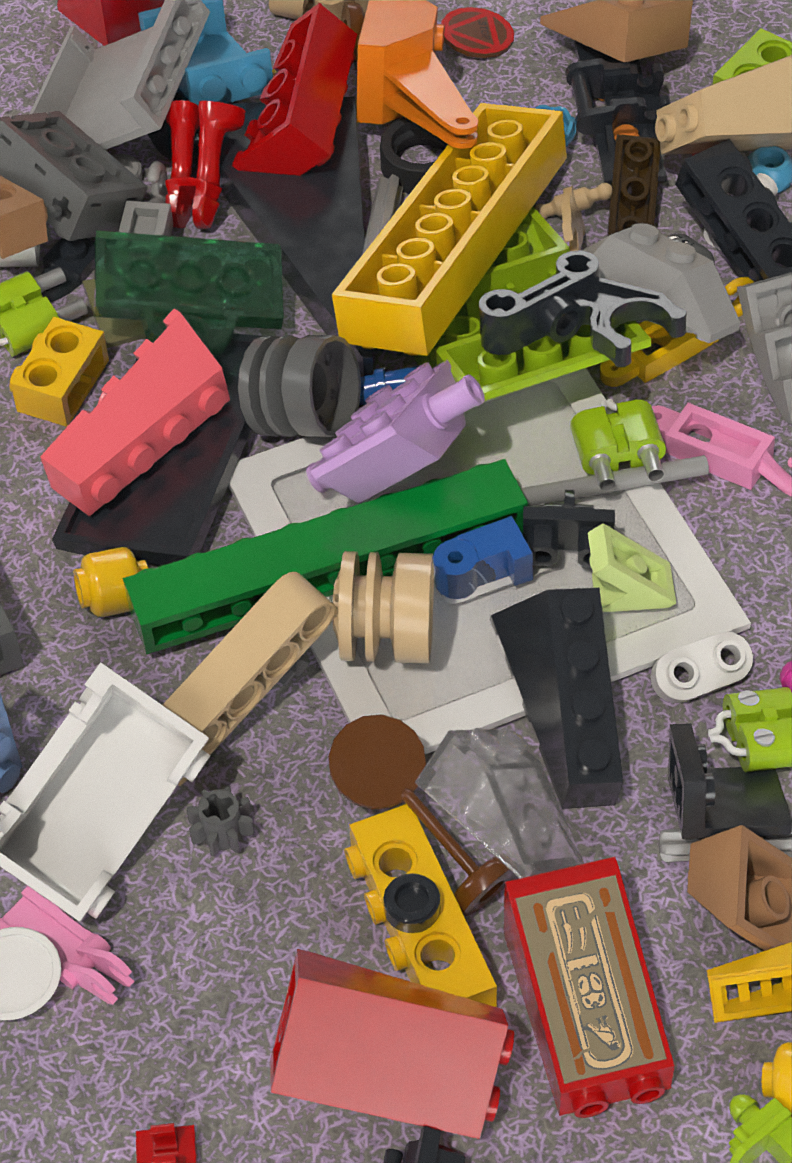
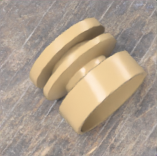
[333,551,434,663]

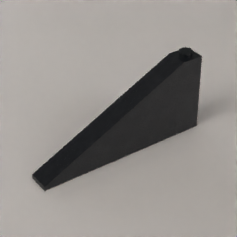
[193,96,373,377]

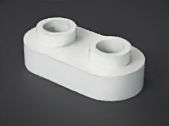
[651,632,753,703]

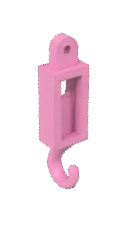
[652,403,792,497]

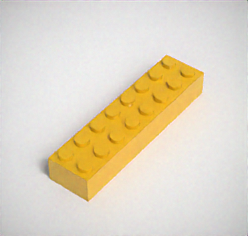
[332,103,567,356]

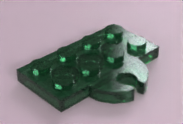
[94,230,284,356]

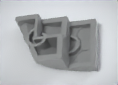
[737,272,792,424]

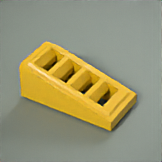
[706,942,792,1023]

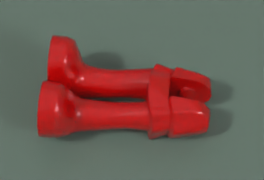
[165,100,246,229]

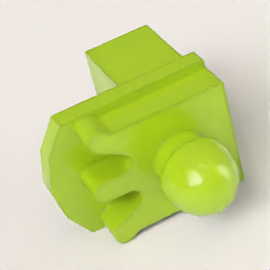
[728,1094,792,1163]

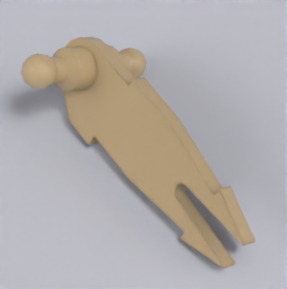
[534,183,612,251]

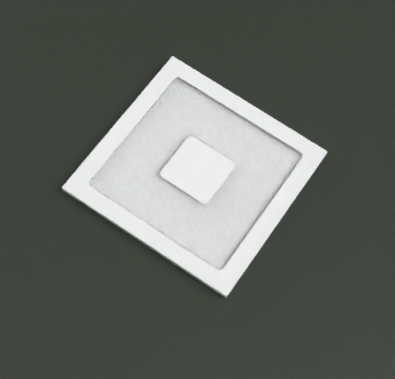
[228,368,751,754]

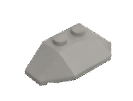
[582,223,740,343]

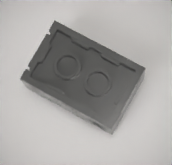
[0,111,148,241]

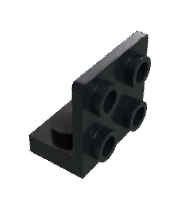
[668,723,792,840]

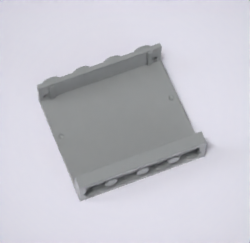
[29,0,210,150]

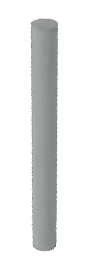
[521,455,709,506]

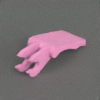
[0,886,135,1005]

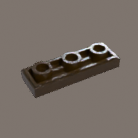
[607,134,661,237]

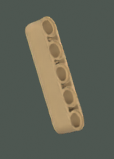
[163,572,336,786]

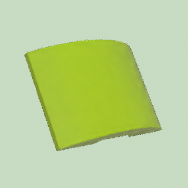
[413,206,651,401]

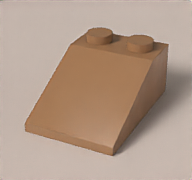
[540,0,693,63]

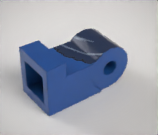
[433,516,533,599]

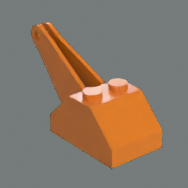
[356,0,479,149]

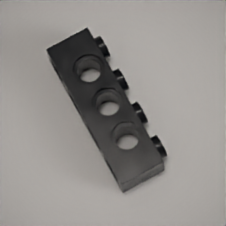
[675,139,792,282]

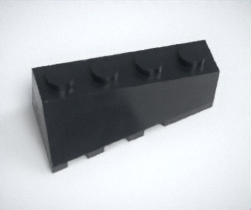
[490,587,623,809]

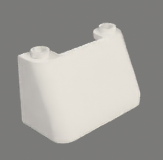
[0,662,211,922]

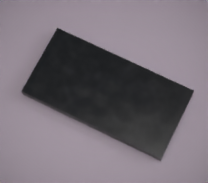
[52,325,262,565]

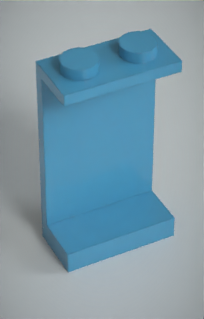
[138,0,273,105]

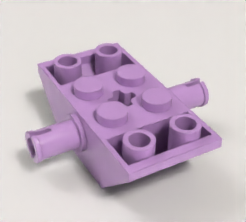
[306,360,485,504]

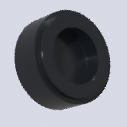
[383,873,440,933]

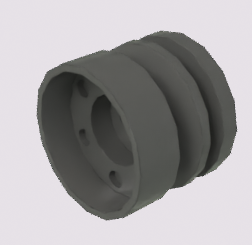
[238,335,361,438]

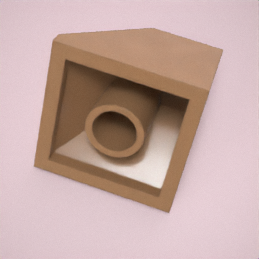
[687,825,792,951]

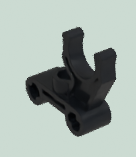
[479,250,687,367]

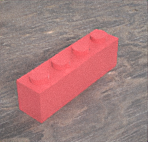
[40,308,230,517]

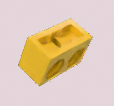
[9,317,109,427]

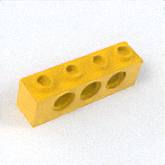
[344,804,497,1007]

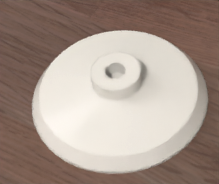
[0,927,61,1020]

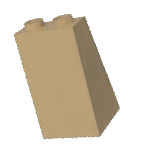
[655,55,792,155]

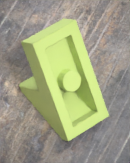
[588,523,676,612]

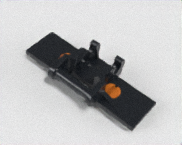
[565,40,671,185]

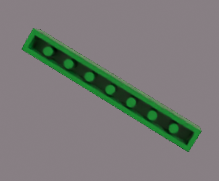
[123,459,528,655]

